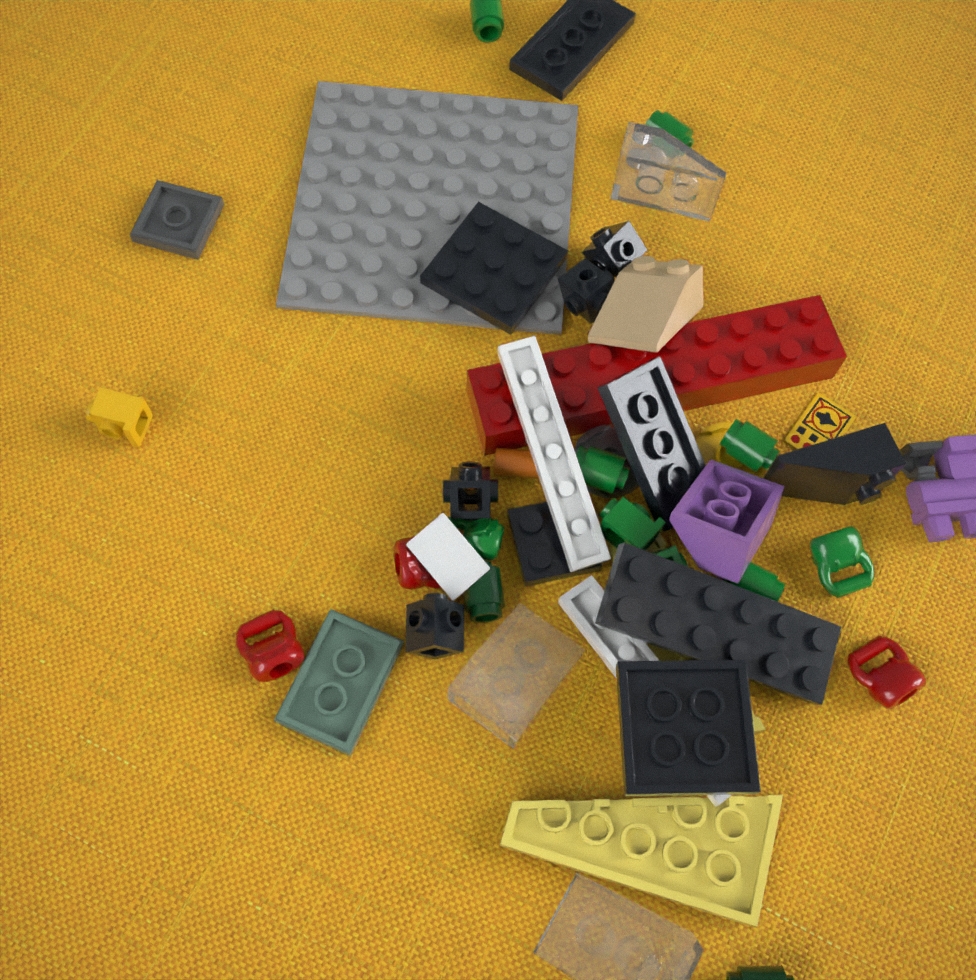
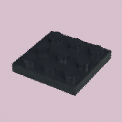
[420,201,568,335]
[616,660,761,796]

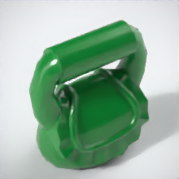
[448,517,504,560]
[810,526,874,598]

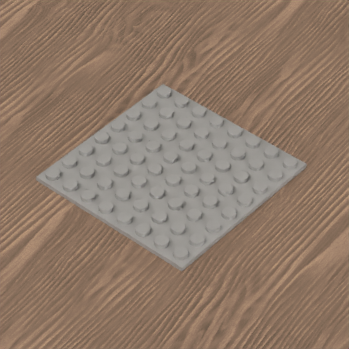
[276,81,578,335]

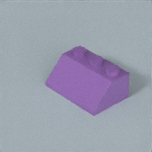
[669,459,784,583]

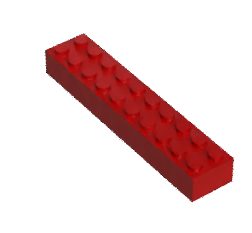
[466,295,847,456]

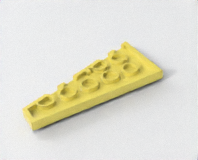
[500,795,783,927]

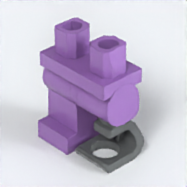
[900,435,976,543]

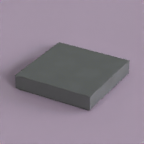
[130,180,224,260]

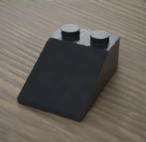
[763,423,906,505]

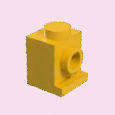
[86,387,153,448]

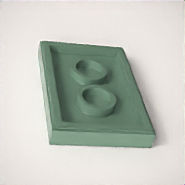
[274,609,404,757]

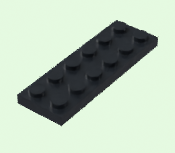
[595,543,841,705]

